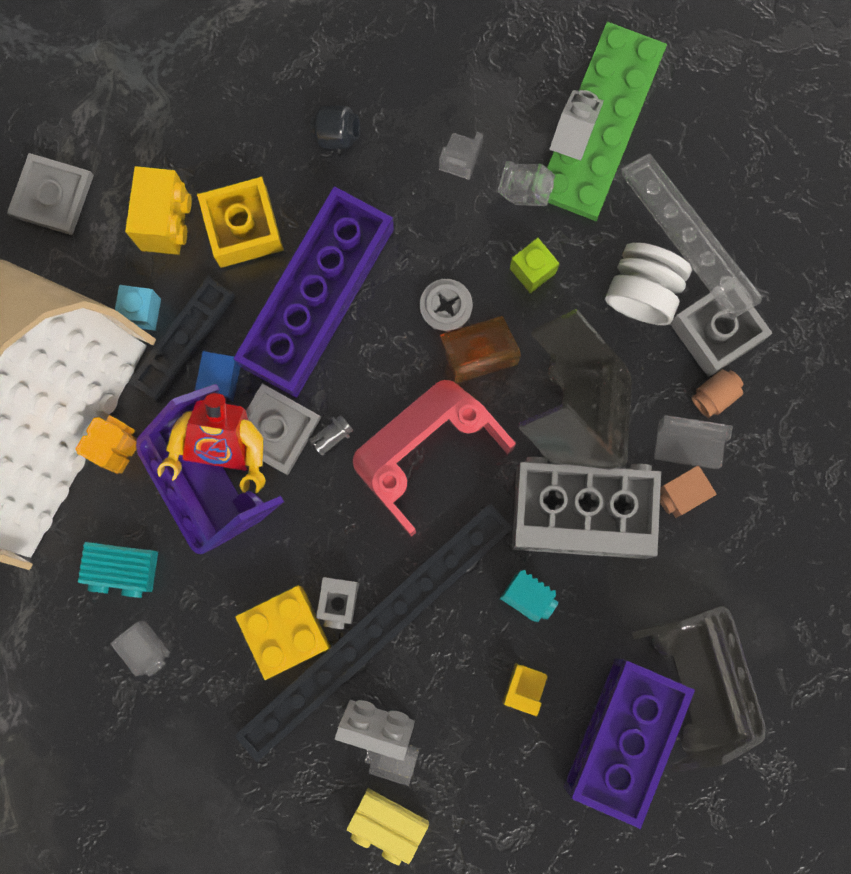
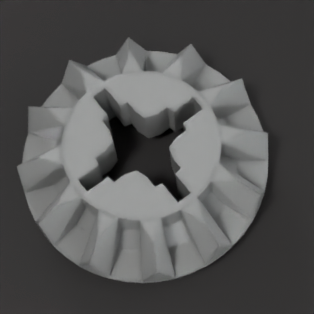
[420,279,473,332]

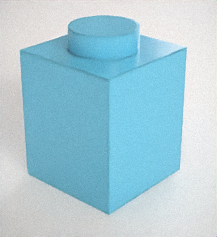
[115,285,161,331]

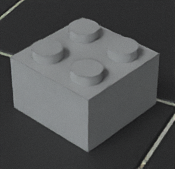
[670,278,772,378]

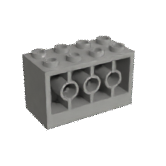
[511,457,661,559]

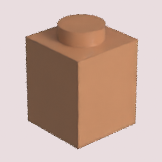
[660,465,717,518]

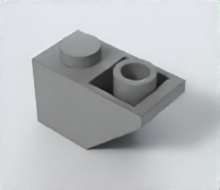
[550,90,604,161]

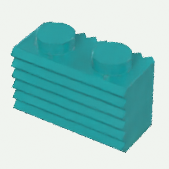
[78,542,158,598]
[500,570,559,622]

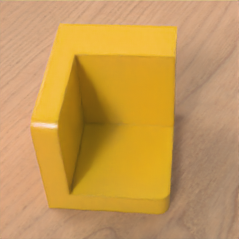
[502,663,547,716]

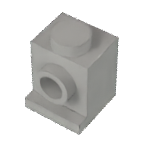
[316,577,359,629]

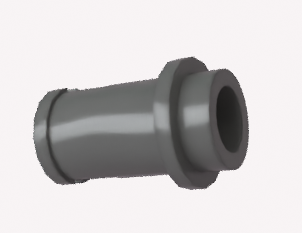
[309,415,353,456]

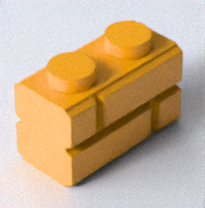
[75,415,137,474]

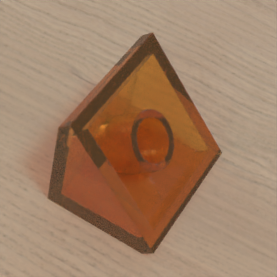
[440,316,521,383]

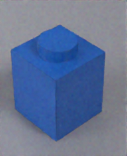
[195,351,240,402]

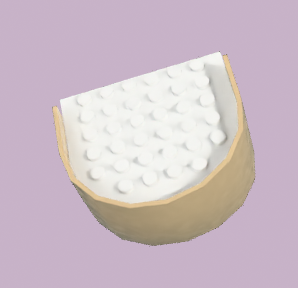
[0,259,156,570]

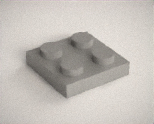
[7,153,94,235]
[246,384,321,475]
[335,700,415,761]

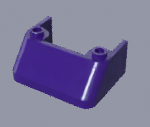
[136,384,284,554]

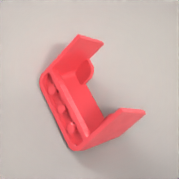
[353,380,516,537]

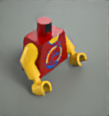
[157,393,266,493]

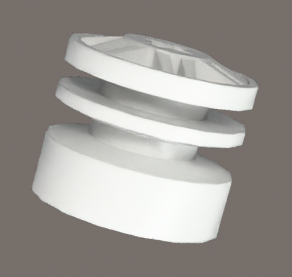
[605,243,692,325]

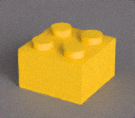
[125,166,192,255]
[197,177,284,268]
[235,586,331,680]

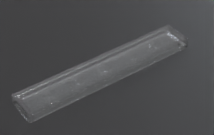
[622,153,762,319]

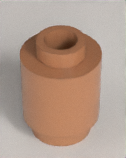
[692,369,744,418]

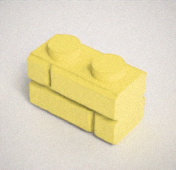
[347,788,429,865]

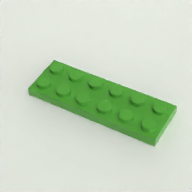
[536,22,667,221]

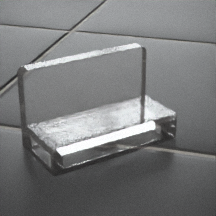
[654,415,733,469]

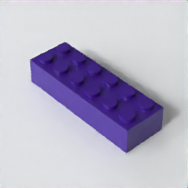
[233,186,394,398]

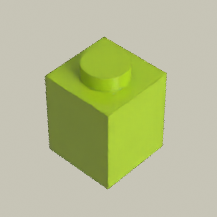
[510,238,559,293]

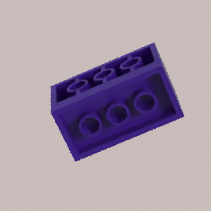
[563,658,695,829]

